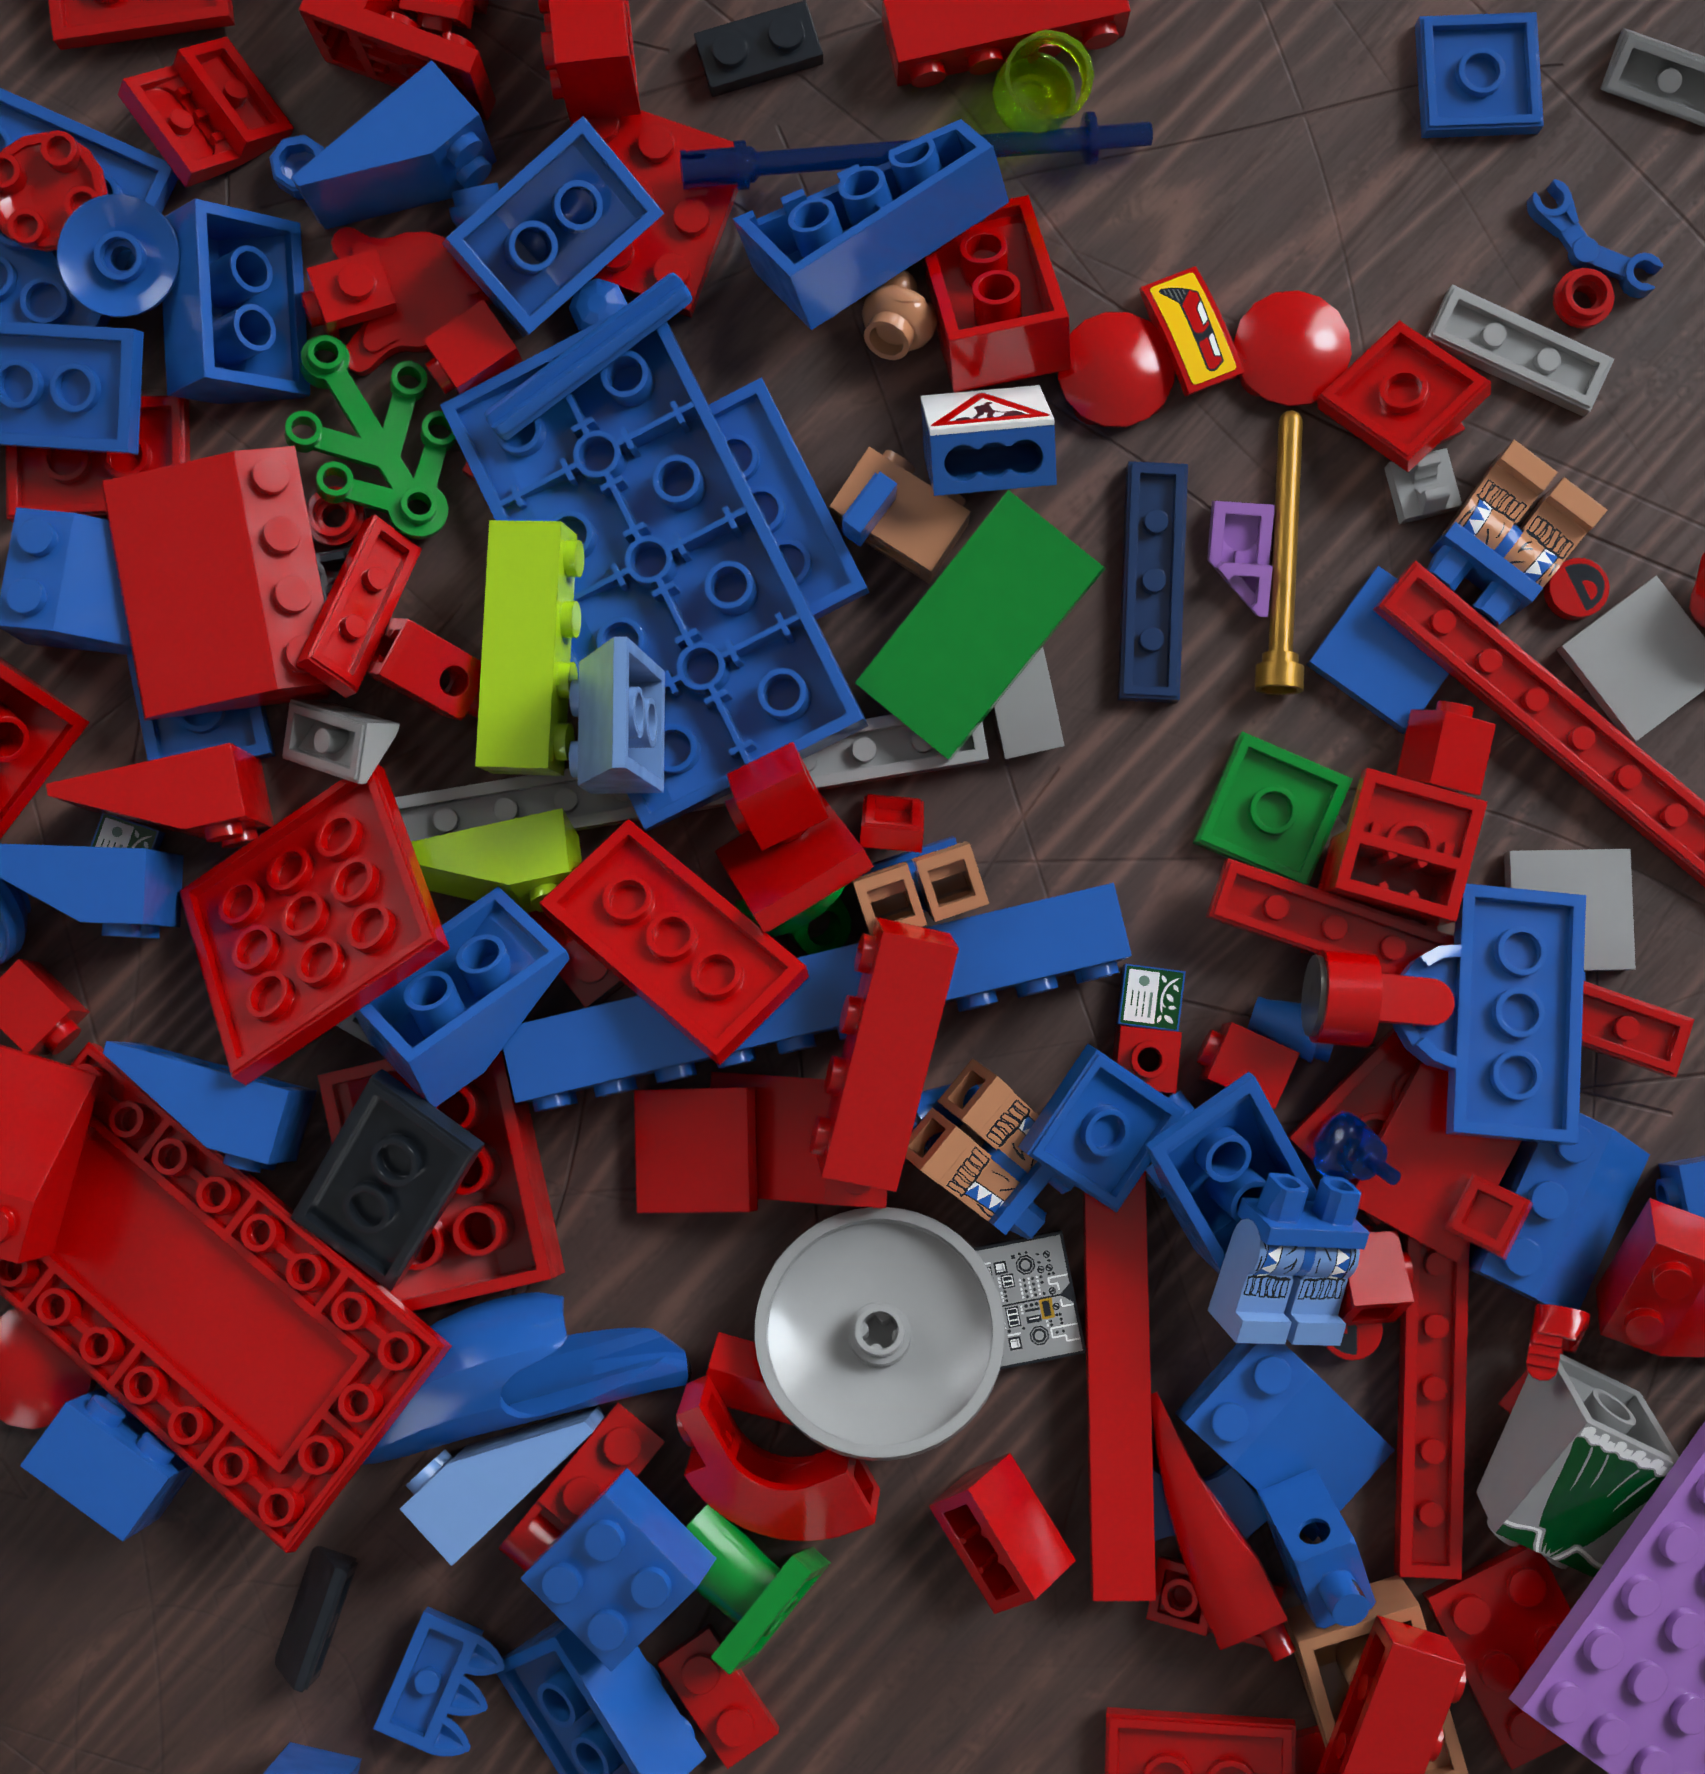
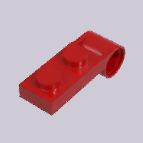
[498,1402,665,1572]

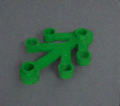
[284,335,456,539]

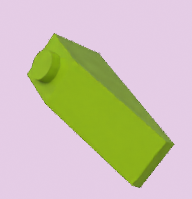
[411,808,582,913]

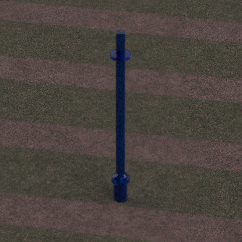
[679,111,1153,191]

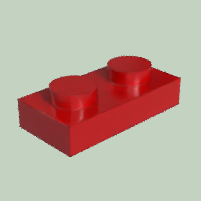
[658,1623,779,1769]

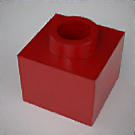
[1112,1026,1182,1093]

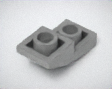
[994,647,1064,759]

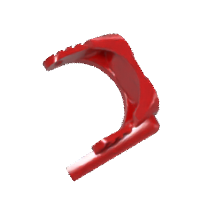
[1498,1304,1590,1414]

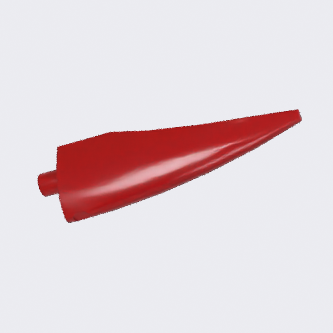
[1151,1392,1297,1662]

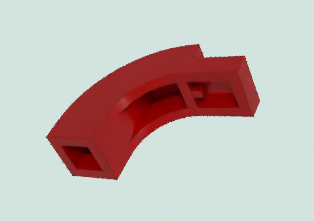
[676,1375,880,1541]

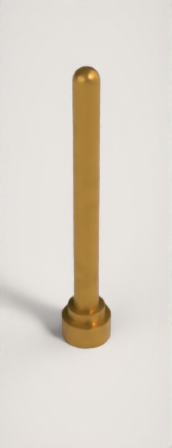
[1255,410,1304,695]

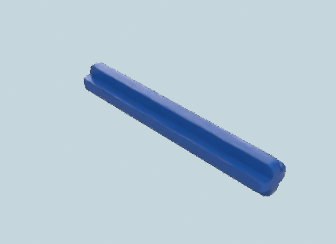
[484,272,693,440]

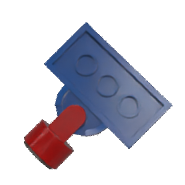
[1301,884,1586,1146]

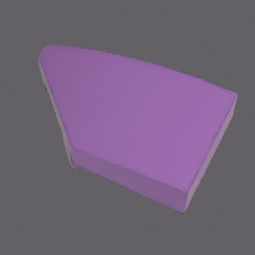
[1207,501,1275,617]

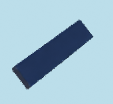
[1117,461,1188,703]

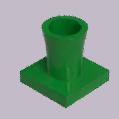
[686,1505,831,1675]

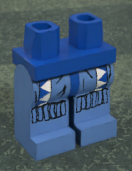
[1207,1173,1370,1346]

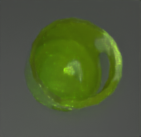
[992,30,1094,138]

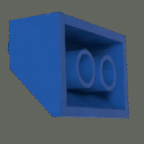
[162,199,310,404]
[1469,1112,1650,1310]
[496,1619,707,1774]

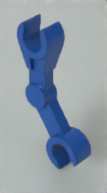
[1527,179,1663,298]

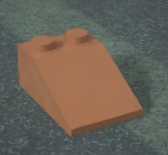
[1285,1575,1468,1774]

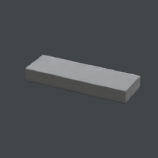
[1426,284,1614,417]

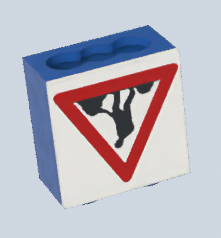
[920,385,1057,496]

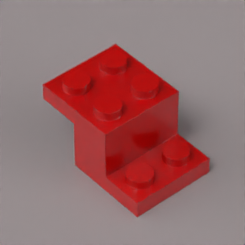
[1300,768,1488,956]

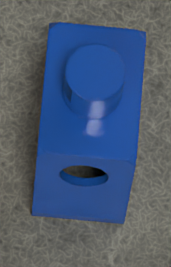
[1257,1468,1376,1629]

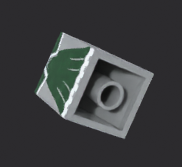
[1476,1354,1679,1578]

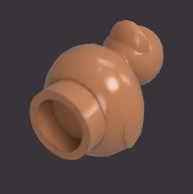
[862,270,937,360]

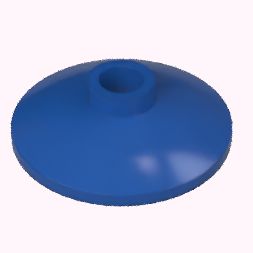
[57,194,180,318]

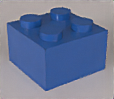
[20,1387,194,1542]
[520,1468,717,1672]

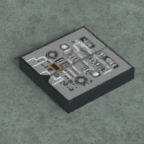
[972,1230,1086,1370]

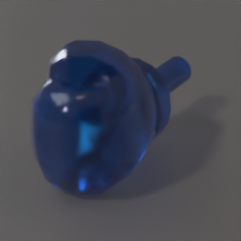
[1313,1111,1401,1185]

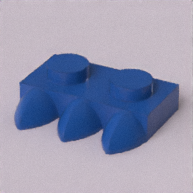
[373,1606,505,1757]

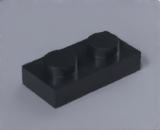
[694,0,824,97]

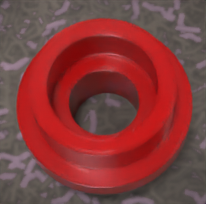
[1553,268,1614,329]
[306,486,366,547]

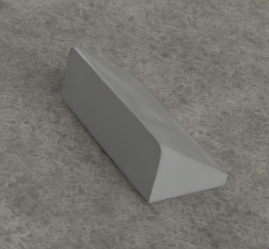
[1600,28,1705,127]
[282,699,400,784]

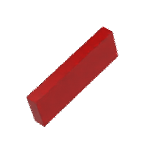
[296,514,422,698]

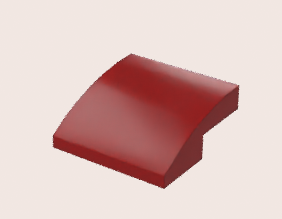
[117,36,294,188]

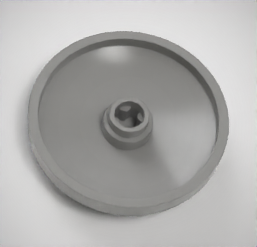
[755,1207,1005,1461]

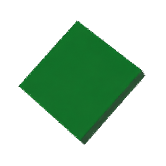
[1193,731,1353,885]

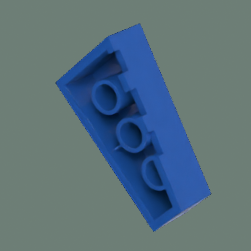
[733,119,1009,330]

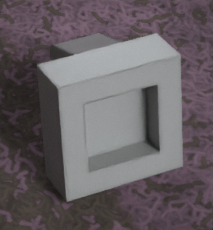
[1384,448,1462,524]

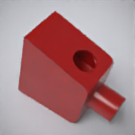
[365,618,481,721]

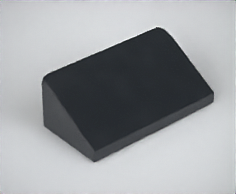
[275,1546,358,1693]

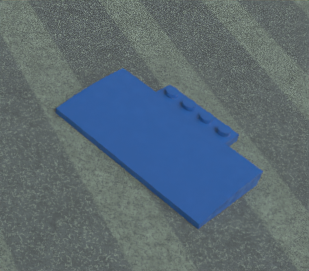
[440,312,870,831]

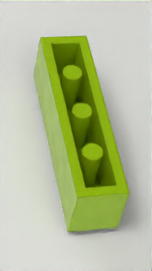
[475,520,584,776]

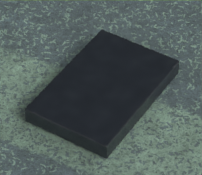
[290,1069,485,1291]

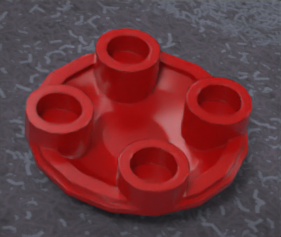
[0,130,108,252]
[1233,290,1352,407]
[1058,312,1175,427]
[0,1309,96,1429]

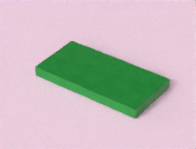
[855,490,1106,760]

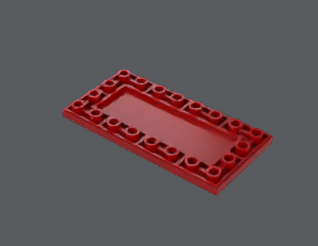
[0,1042,452,1553]

